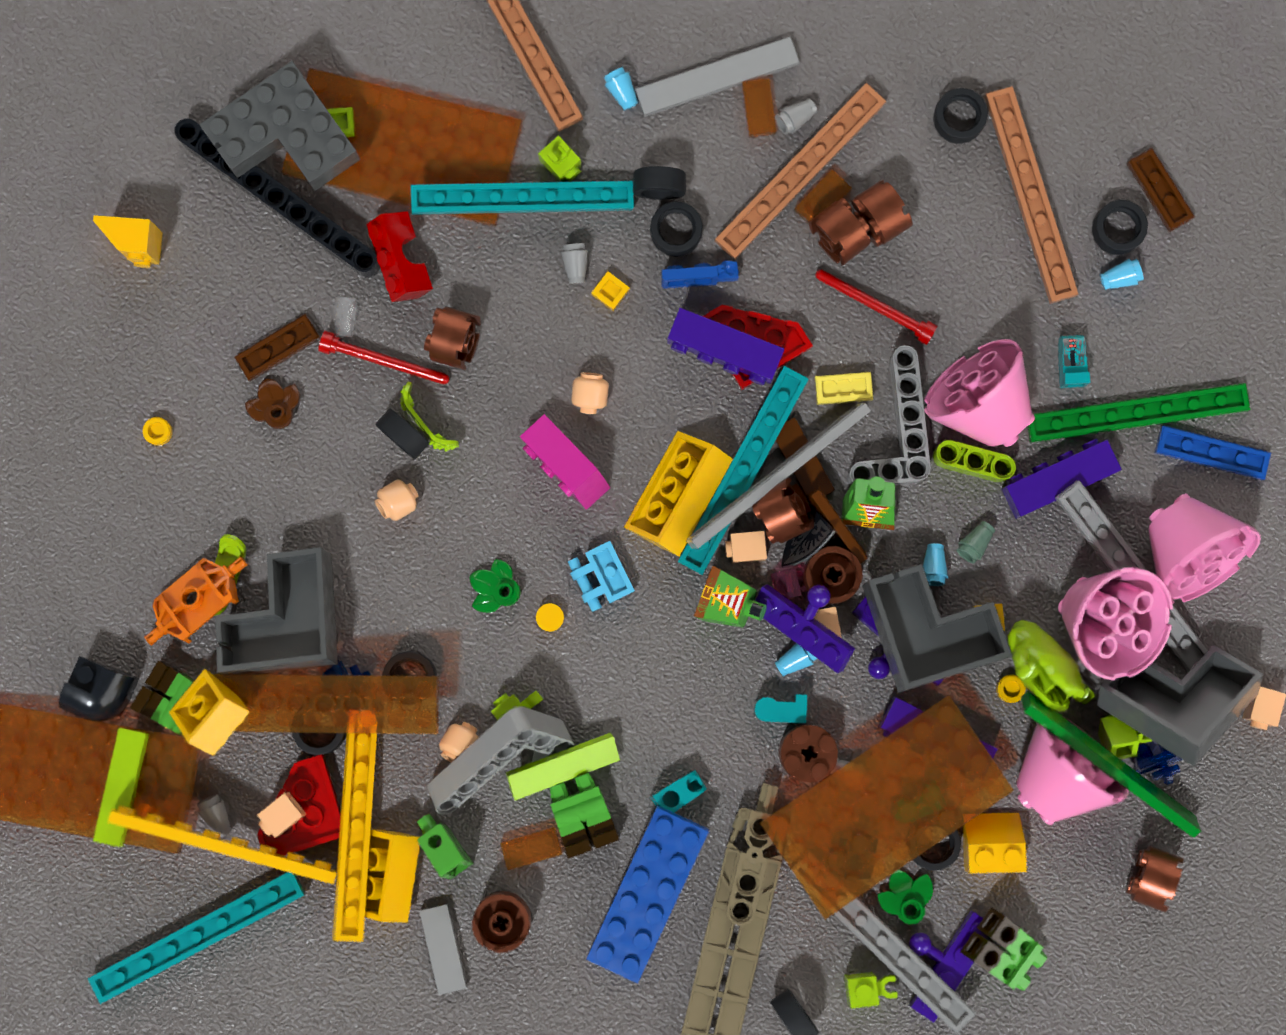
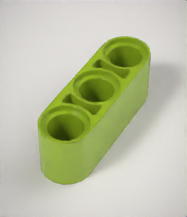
[932,440,1016,482]

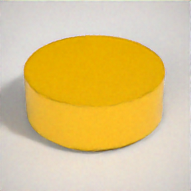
[143,417,173,446]
[536,603,564,632]
[996,675,1026,703]

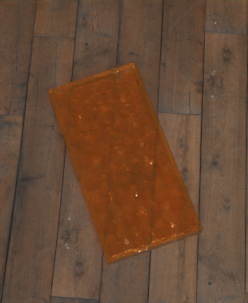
[281,68,523,227]
[760,695,1014,919]
[0,703,201,854]

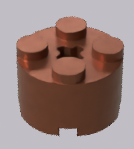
[851,180,913,247]
[809,198,871,266]
[424,307,481,370]
[752,478,814,544]
[803,546,863,604]
[778,725,838,782]
[1126,846,1184,912]
[472,891,531,953]

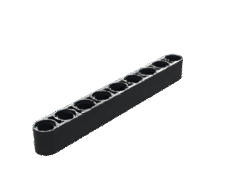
[174,118,380,278]

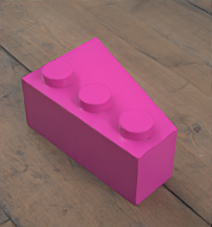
[520,414,611,510]

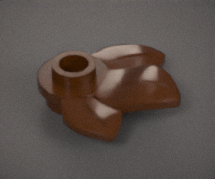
[245,378,300,429]

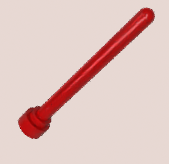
[815,269,938,345]
[318,330,449,384]

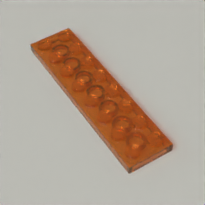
[213,674,439,734]

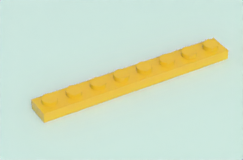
[332,710,378,942]
[108,805,337,884]

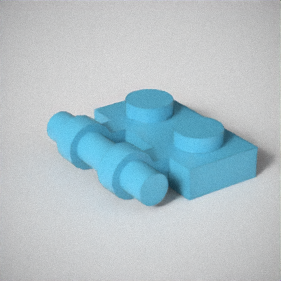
[568,541,635,612]

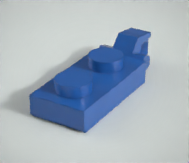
[661,261,738,289]

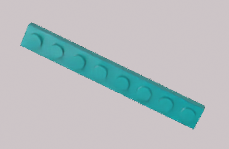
[410,181,634,215]
[678,366,809,576]
[88,872,306,1004]

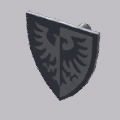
[781,504,836,568]

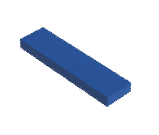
[1154,425,1271,480]

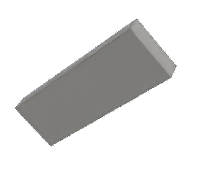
[419,903,467,995]

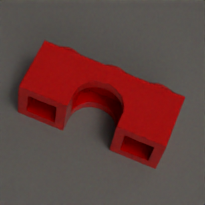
[366,211,433,302]

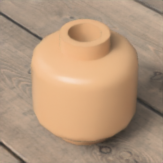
[571,372,609,414]
[375,479,418,521]
[439,722,479,763]

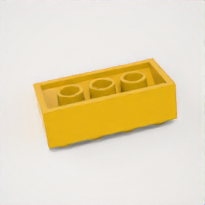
[624,431,733,556]

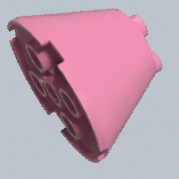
[924,339,1035,447]
[1148,494,1261,604]
[1058,568,1173,680]
[1016,716,1128,825]

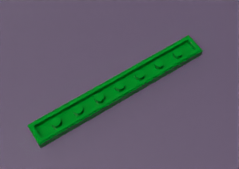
[1027,383,1250,443]
[1021,690,1201,838]

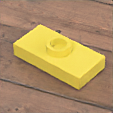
[814,372,873,405]

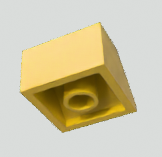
[93,215,163,268]
[169,669,249,756]
[962,812,1027,873]

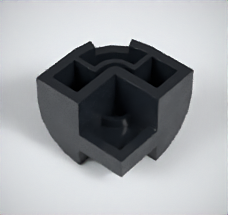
[59,656,139,722]

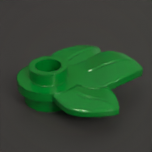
[469,559,521,613]
[877,869,933,925]

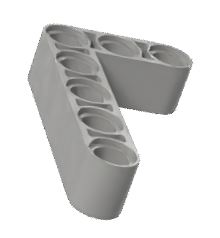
[847,345,931,486]
[427,707,574,815]

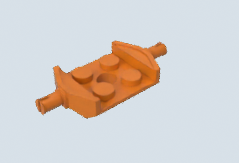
[144,556,248,646]

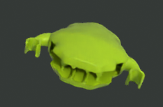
[1007,620,1095,712]

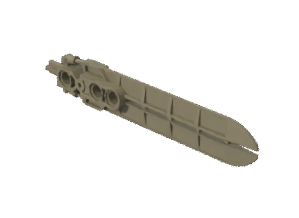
[681,783,788,1035]

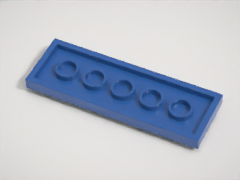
[586,805,709,984]

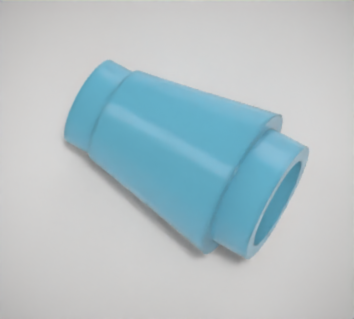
[604,67,638,111]
[1100,259,1144,290]
[923,543,948,586]
[775,643,817,677]

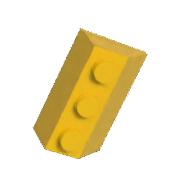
[365,828,420,923]

